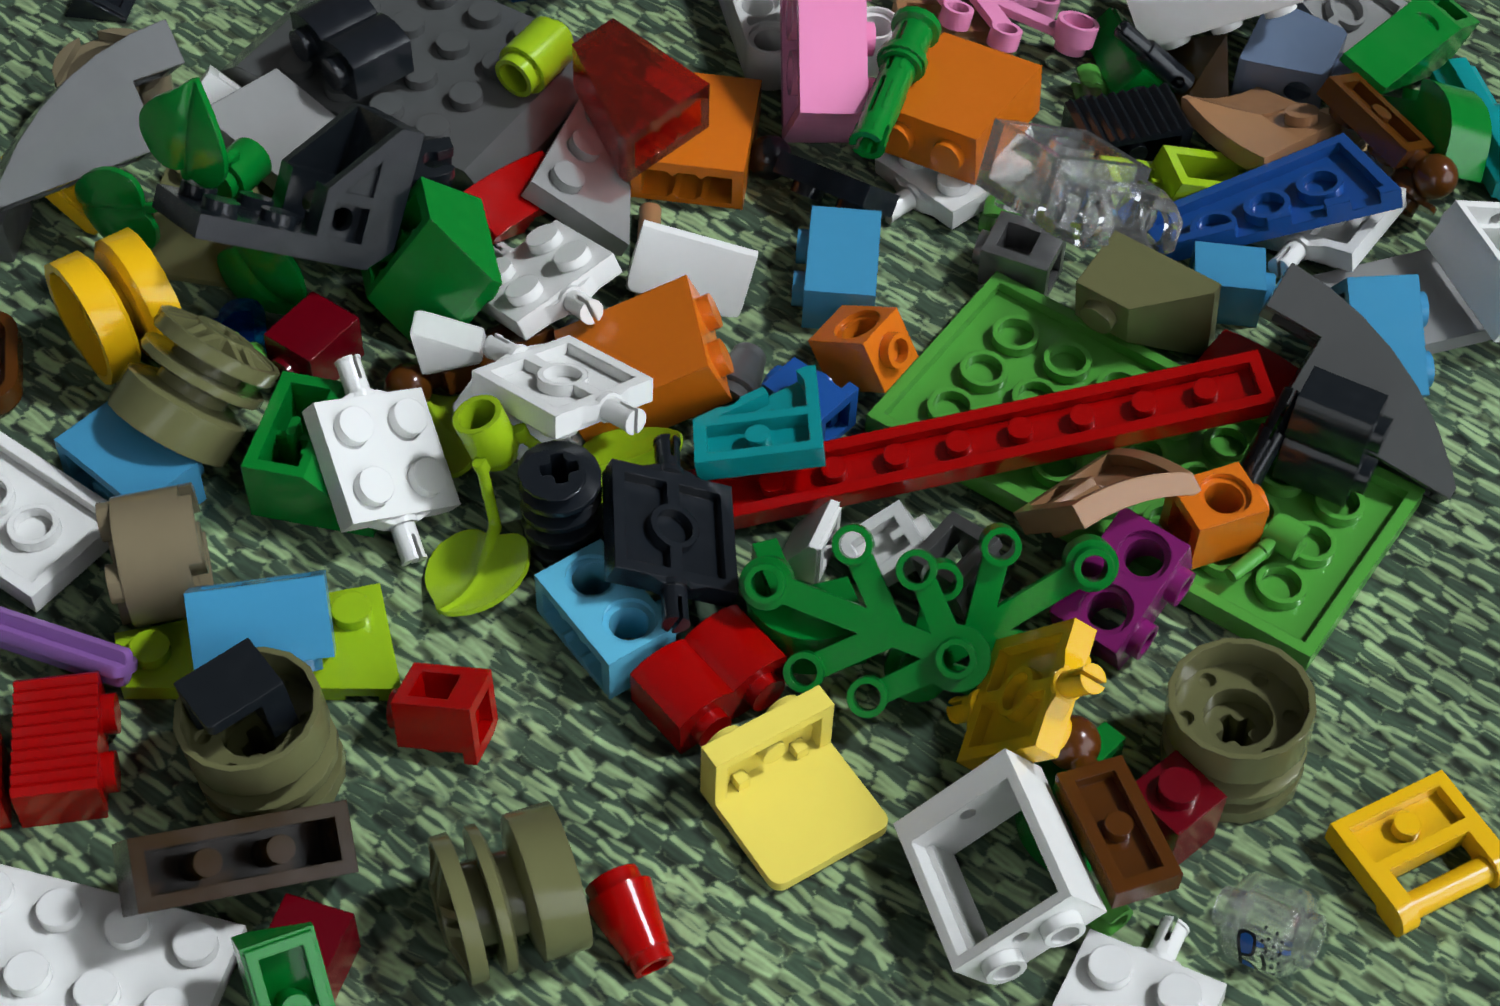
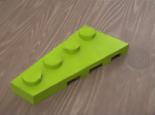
[114,583,401,701]

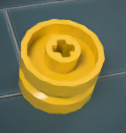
[44,227,182,385]

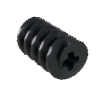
[517,440,604,569]

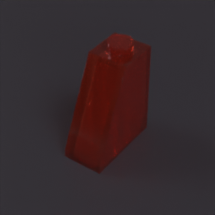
[572,18,710,182]

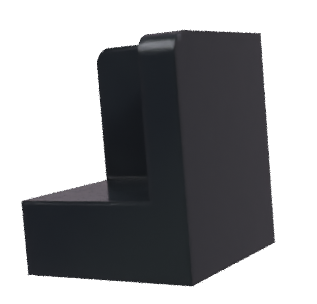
[173,638,300,738]

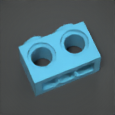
[534,539,679,699]

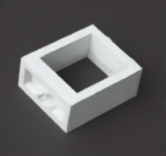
[1424,200,1500,342]
[893,748,1107,985]

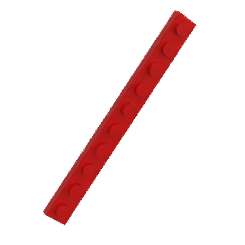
[687,349,1277,530]

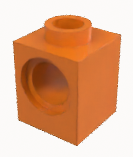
[808,305,919,393]
[1159,461,1270,570]

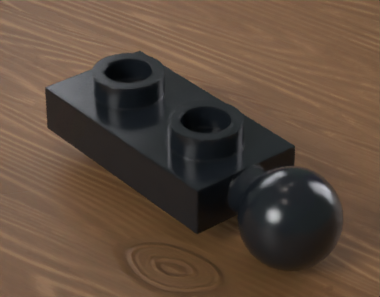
[750,135,900,217]

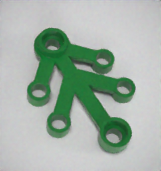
[884,523,1119,702]
[739,524,991,718]

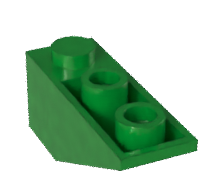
[1339,0,1480,95]

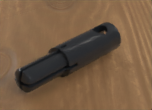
[1114,21,1195,95]
[1240,386,1300,486]

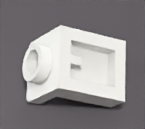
[841,500,935,587]

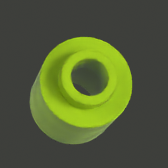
[495,16,576,97]

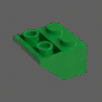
[361,176,502,343]
[240,371,377,538]

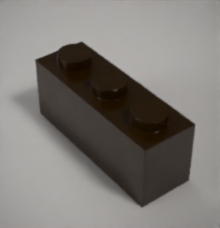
[112,799,359,918]

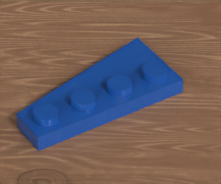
[1135,133,1403,261]

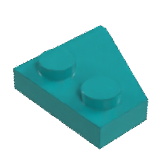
[693,365,826,481]

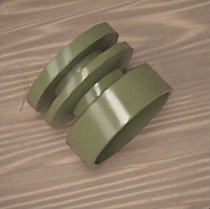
[108,305,280,467]
[1159,638,1317,823]
[173,646,346,822]
[427,801,593,987]

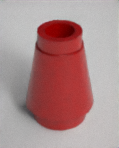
[585,864,674,979]

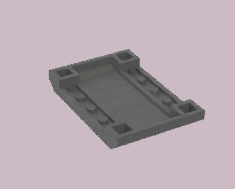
[220,0,615,192]

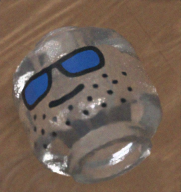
[1212,871,1327,978]

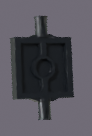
[602,434,739,633]

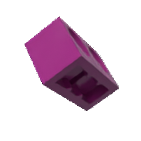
[1049,508,1196,670]

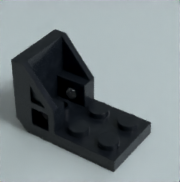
[152,103,425,270]

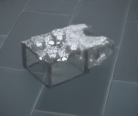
[976,118,1183,255]

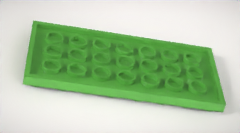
[865,271,1425,672]

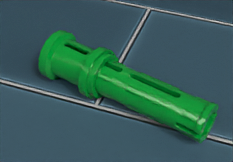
[849,6,942,159]

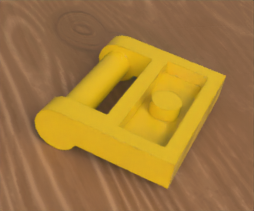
[1324,769,1500,937]

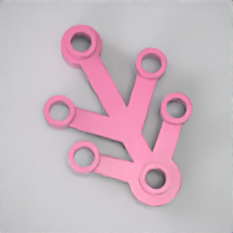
[937,0,1100,58]

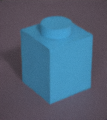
[1189,241,1276,327]

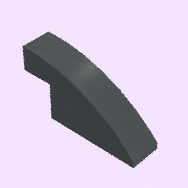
[0,19,185,213]
[1259,262,1456,504]

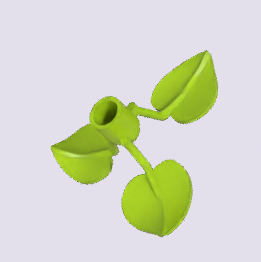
[425,394,683,617]

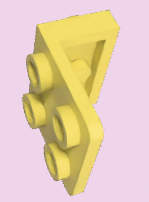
[700,685,888,891]

